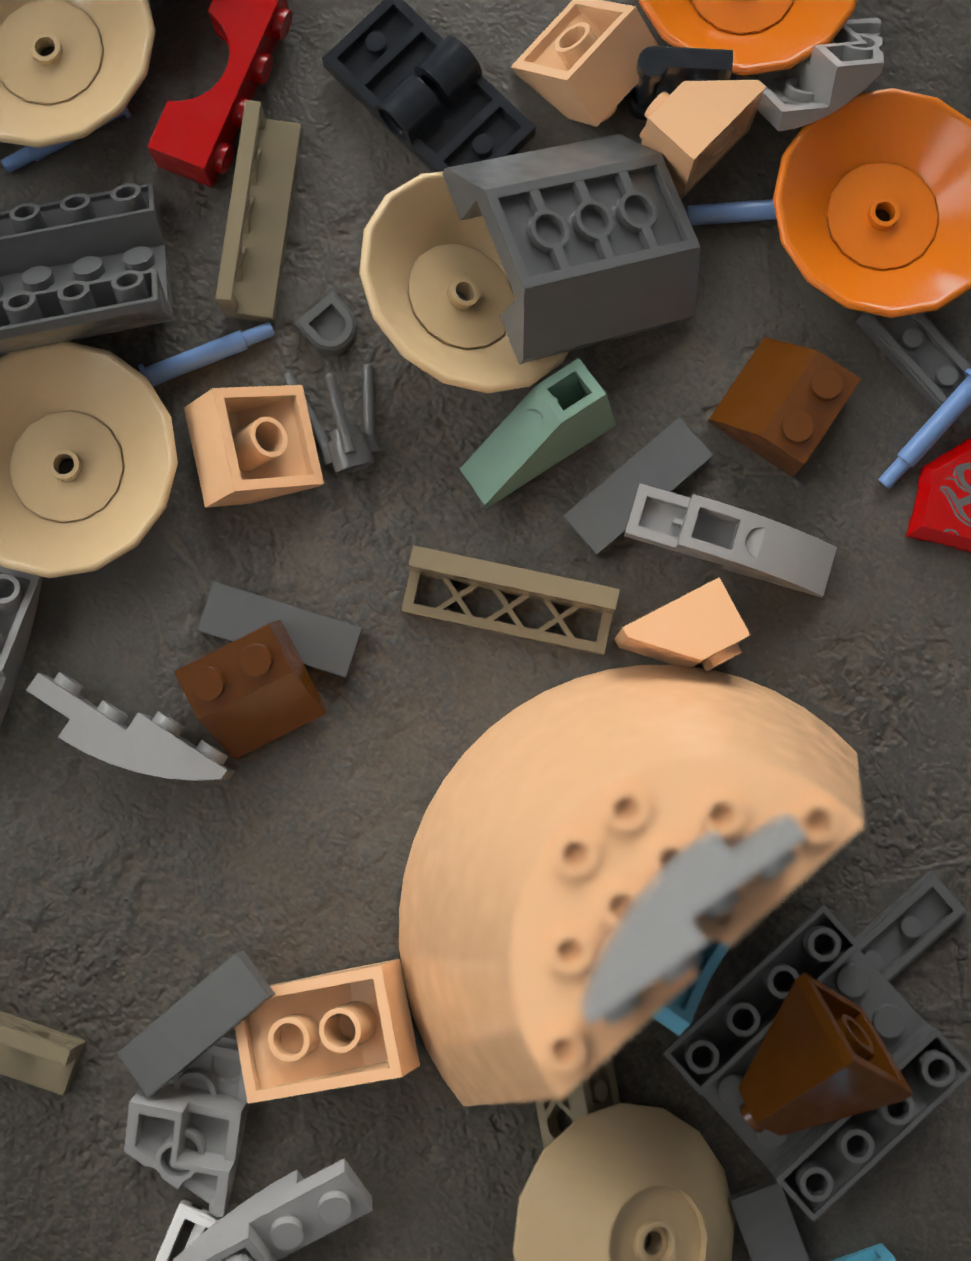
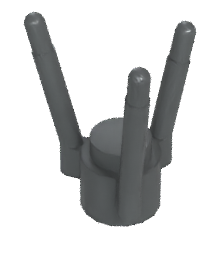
[283,364,380,475]

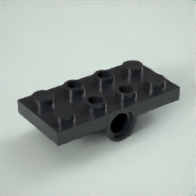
[322,0,536,172]

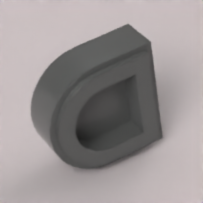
[294,291,357,355]

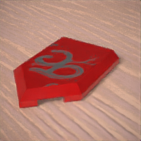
[905,438,971,553]

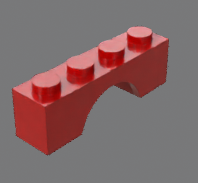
[147,0,293,188]

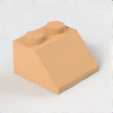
[511,0,659,127]
[639,80,766,199]
[184,385,324,508]
[614,577,750,672]

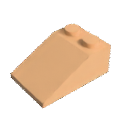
[235,959,420,1104]

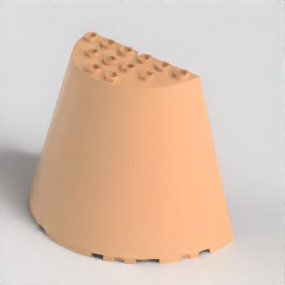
[399,665,864,1107]

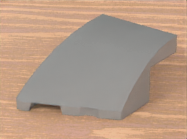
[737,18,884,131]
[124,1037,250,1217]

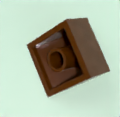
[708,337,861,477]
[174,619,328,760]

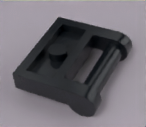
[628,46,733,120]

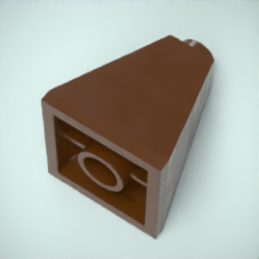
[738,973,913,1136]

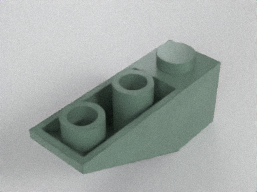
[460,358,616,509]

